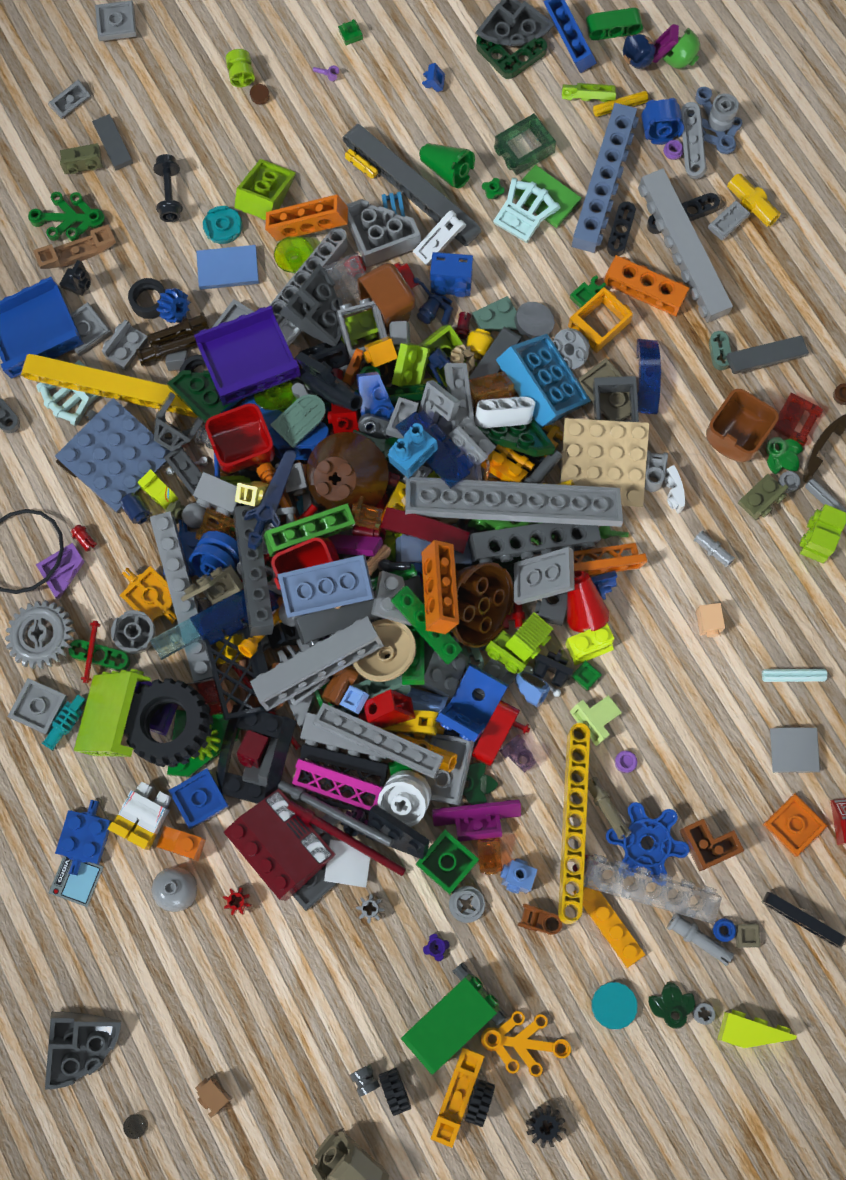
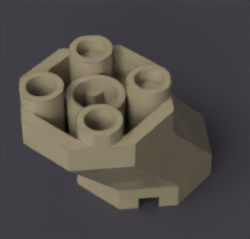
[312,1131,389,1180]

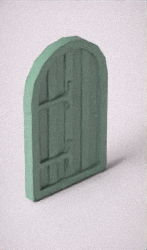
[270,394,326,448]

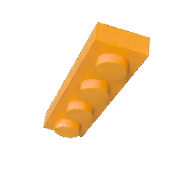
[573,879,645,968]

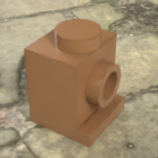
[195,1078,232,1118]

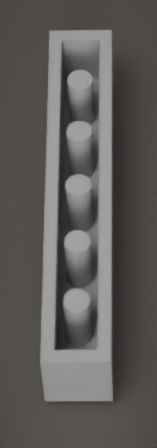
[250,616,384,711]

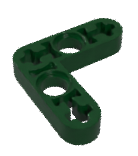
[476,36,547,79]

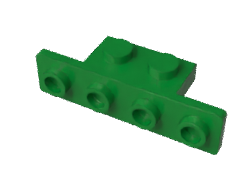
[391,586,462,664]

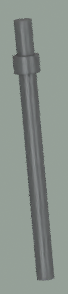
[278,780,394,847]

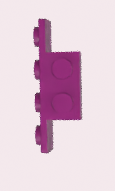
[432,800,521,842]

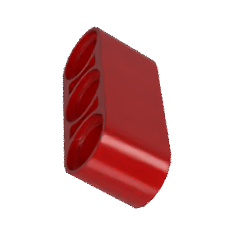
[472,700,520,767]

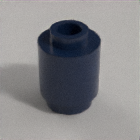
[121,493,150,524]

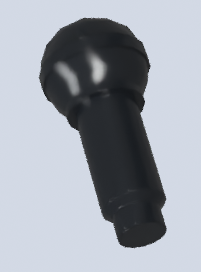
[378,559,411,573]

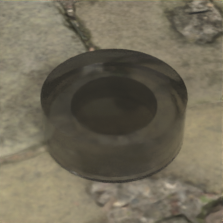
[123,1113,148,1139]

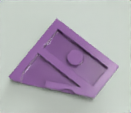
[36,543,85,600]

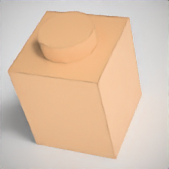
[696,603,725,638]

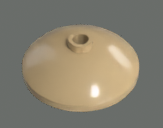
[353,619,416,682]

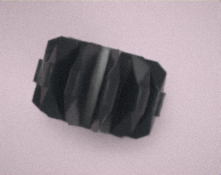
[526,1105,566,1148]

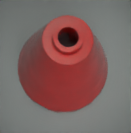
[567,570,609,633]

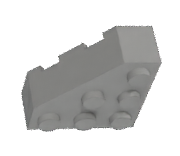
[346,199,421,267]

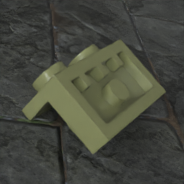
[60,143,103,174]
[738,474,789,520]

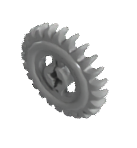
[5,600,75,669]

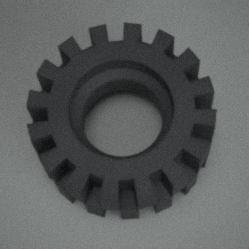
[379,1068,411,1116]
[464,1078,495,1127]

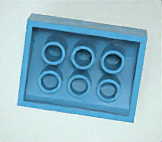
[496,334,591,428]

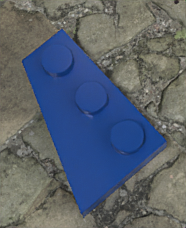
[357,372,394,429]

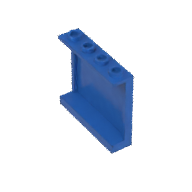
[0,277,84,379]

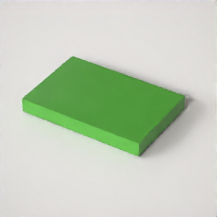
[514,165,582,229]

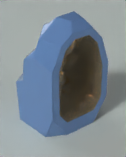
[515,671,550,707]

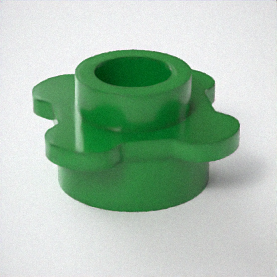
[482,178,505,199]

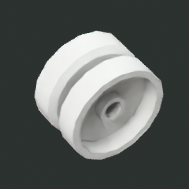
[377,770,432,827]

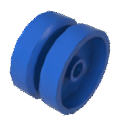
[188,531,239,578]

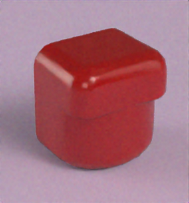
[205,403,275,474]
[271,537,340,590]

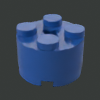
[641,98,684,145]

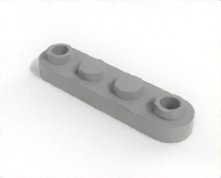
[681,102,707,179]

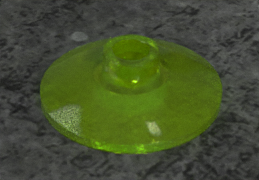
[274,236,313,273]
[253,381,294,410]

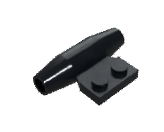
[295,352,363,411]

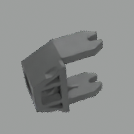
[154,392,203,452]

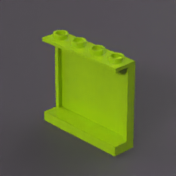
[74,669,151,757]

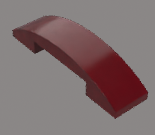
[380,507,470,554]

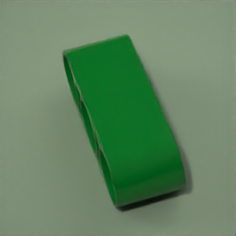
[586,8,643,40]

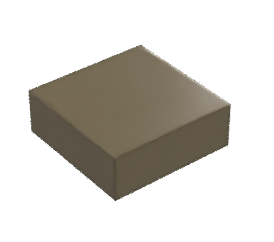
[735,924,761,948]

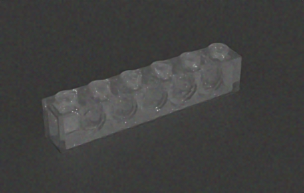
[584,854,722,924]

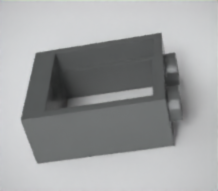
[593,376,639,422]

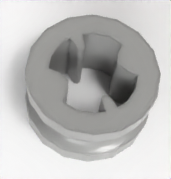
[693,1003,715,1025]

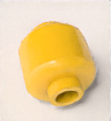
[465,328,494,360]

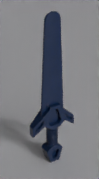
[244,450,296,550]

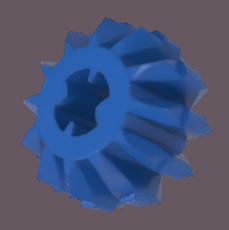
[156,288,191,323]

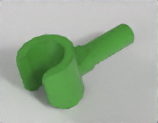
[599,526,629,539]

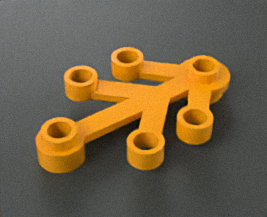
[481,1011,571,1077]

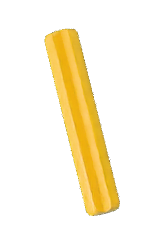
[593,91,649,117]

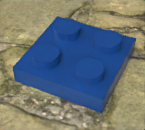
[168,768,229,830]

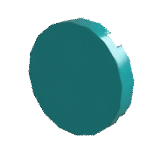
[203,206,242,244]
[591,982,637,1029]

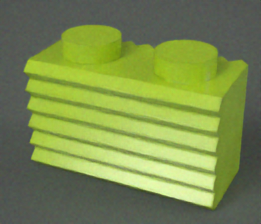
[505,612,553,662]

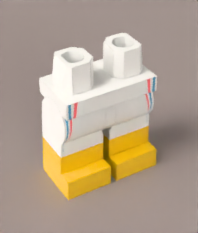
[108,782,171,850]

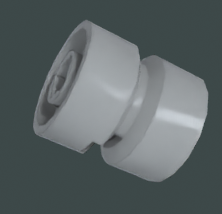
[708,93,739,132]

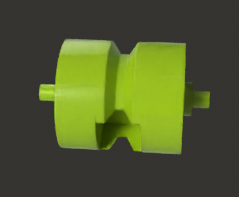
[225,49,255,88]

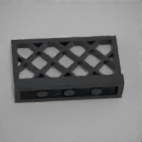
[203,625,277,720]
[293,744,389,815]

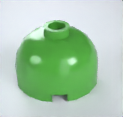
[662,28,700,69]

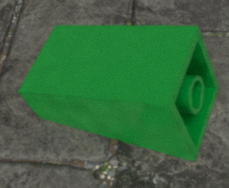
[400,973,500,1075]

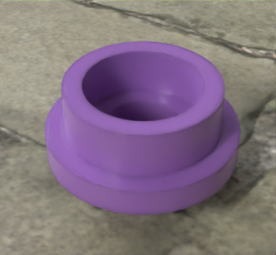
[663,140,683,160]

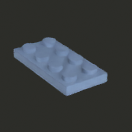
[277,555,375,618]

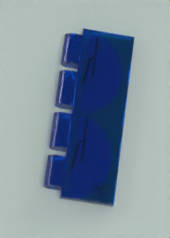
[395,410,474,489]
[190,581,279,645]

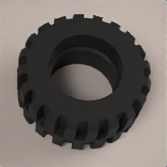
[123,678,213,767]

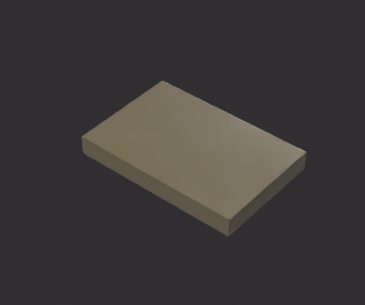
[577,358,646,421]

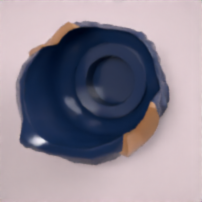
[623,34,656,69]

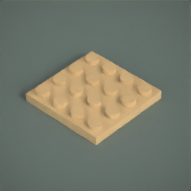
[560,418,649,507]

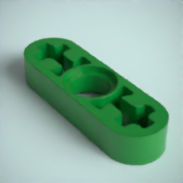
[68,639,130,672]

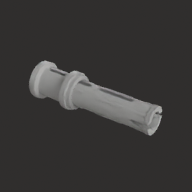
[667,912,734,966]

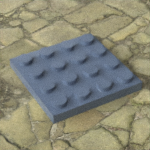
[55,398,171,513]

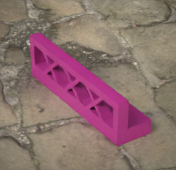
[292,758,383,811]

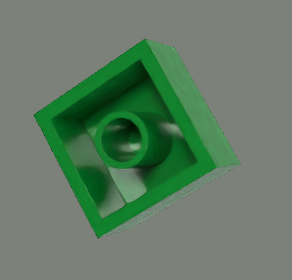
[416,830,479,895]

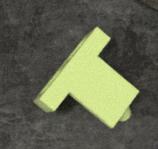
[570,695,622,746]

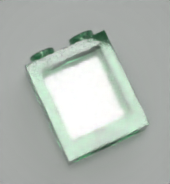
[494,113,556,176]

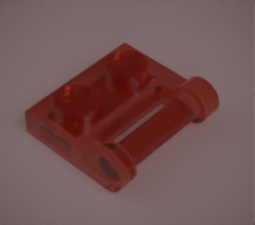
[773,393,823,446]

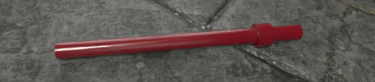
[287,801,406,876]

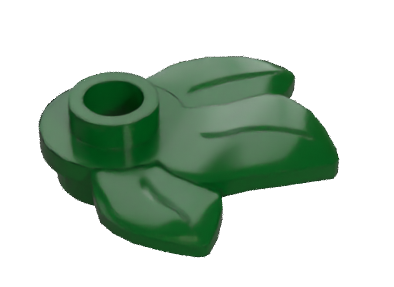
[766,437,803,474]

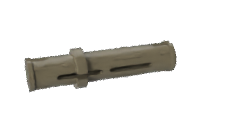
[588,777,631,840]

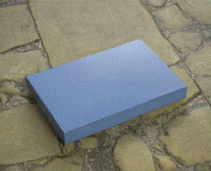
[196,245,259,290]

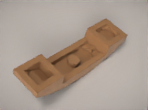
[33,225,116,269]

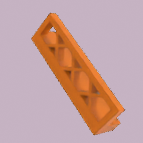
[574,543,647,576]

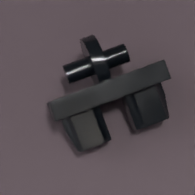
[533,649,574,688]

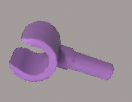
[313,65,339,81]

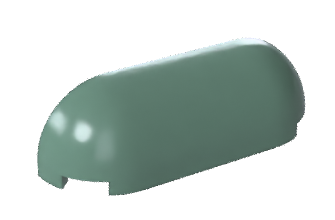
[331,675,411,717]

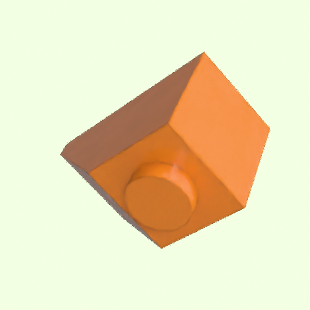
[156,826,206,861]

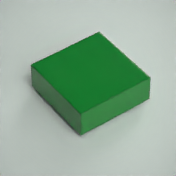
[571,660,602,691]

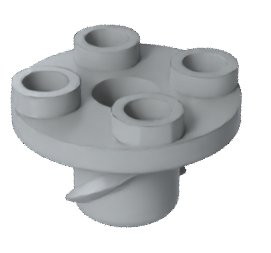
[552,328,590,369]

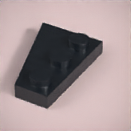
[366,804,430,859]

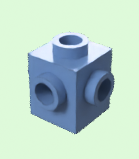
[500,859,538,894]

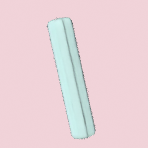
[762,669,827,682]

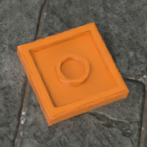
[763,793,828,857]

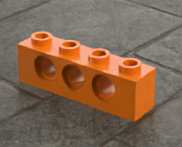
[265,194,348,241]
[604,255,689,316]
[421,540,459,634]

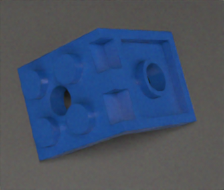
[436,664,509,742]

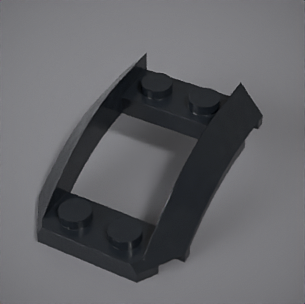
[216,704,297,804]

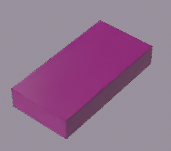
[652,24,679,63]

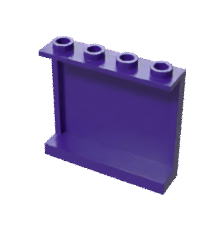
[194,306,301,406]

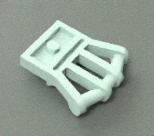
[493,178,561,243]
[36,360,99,426]

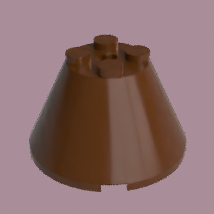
[306,432,389,516]
[451,562,514,648]

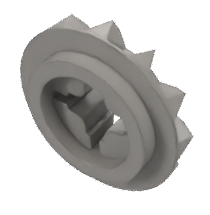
[449,886,485,923]

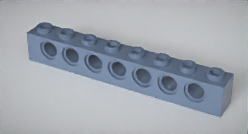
[571,103,639,253]

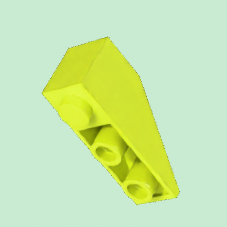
[717,1009,797,1048]

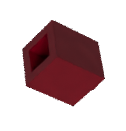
[237,730,269,768]

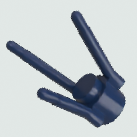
[427,347,472,390]

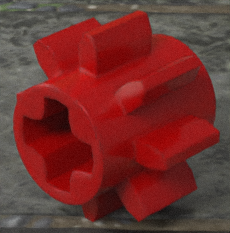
[223,888,251,916]

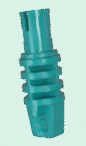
[42,694,86,751]

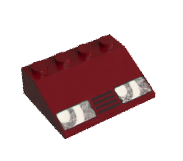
[224,789,336,901]

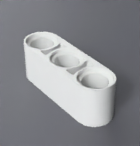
[474,397,535,428]

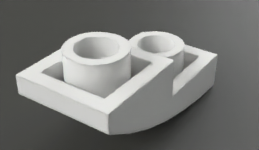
[664,465,685,514]

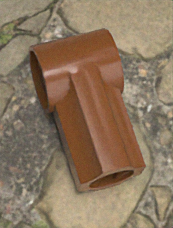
[321,665,359,706]

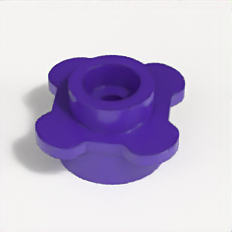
[423,934,450,961]

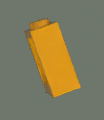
[568,287,633,353]

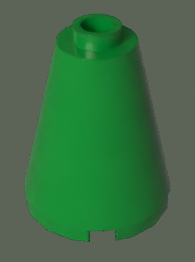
[419,143,475,189]

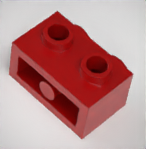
[328,404,360,435]

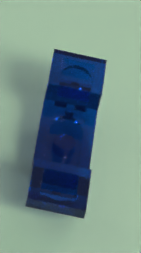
[637,339,661,414]

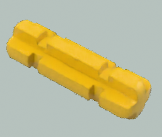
[345,149,378,179]

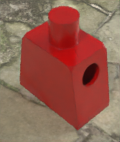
[359,689,415,728]

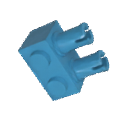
[388,423,438,479]

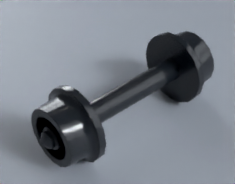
[153,154,183,222]

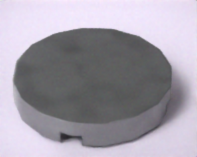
[514,302,555,339]

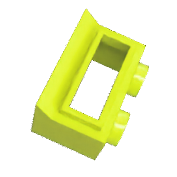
[565,623,614,666]

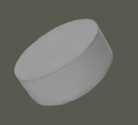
[778,471,801,493]

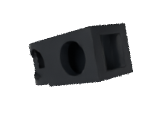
[267,622,300,649]

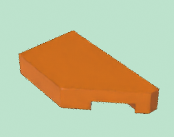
[343,348,363,386]

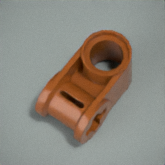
[517,904,562,935]

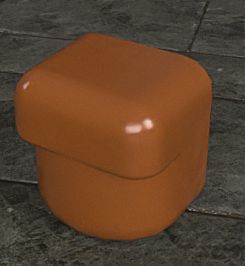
[357,263,416,337]
[706,389,779,462]

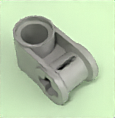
[645,450,668,492]

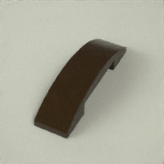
[803,414,846,483]

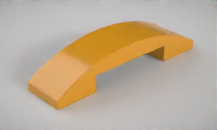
[430,1047,485,1148]

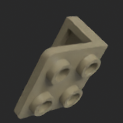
[181,565,243,605]

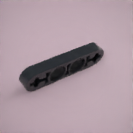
[647,193,720,234]
[762,892,846,949]

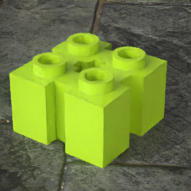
[799,504,846,563]

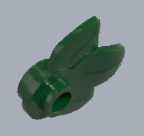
[463,763,498,805]
[648,982,695,1029]

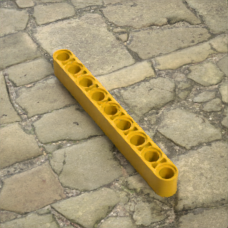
[21,354,198,418]
[558,723,590,925]

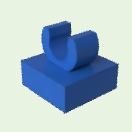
[422,63,445,92]

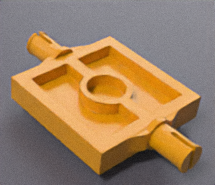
[119,566,177,624]

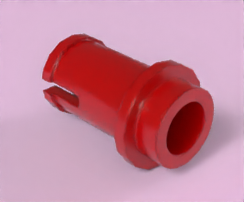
[71,525,97,552]

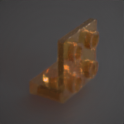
[469,371,514,419]

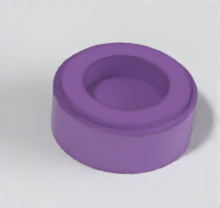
[615,751,637,773]

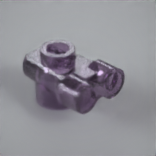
[499,734,537,773]

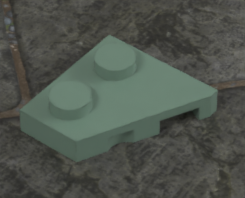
[472,296,518,332]

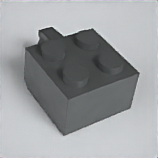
[420,631,469,698]

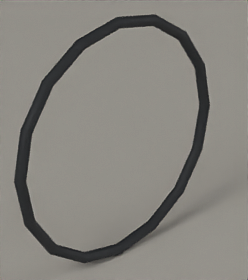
[0,509,64,594]

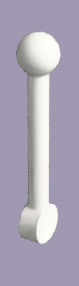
[166,457,208,476]
[524,666,561,697]

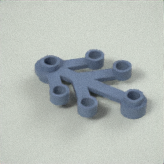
[689,87,742,154]

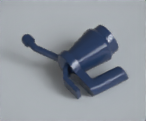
[413,277,453,325]

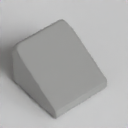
[165,350,188,371]

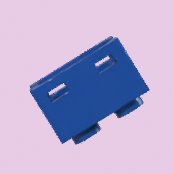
[430,252,473,297]

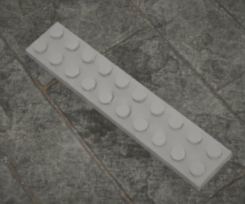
[405,477,623,527]

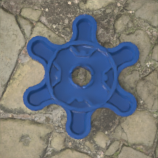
[606,802,689,884]

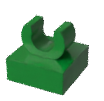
[338,19,363,46]

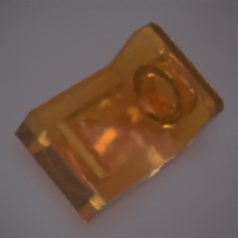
[477,838,503,875]

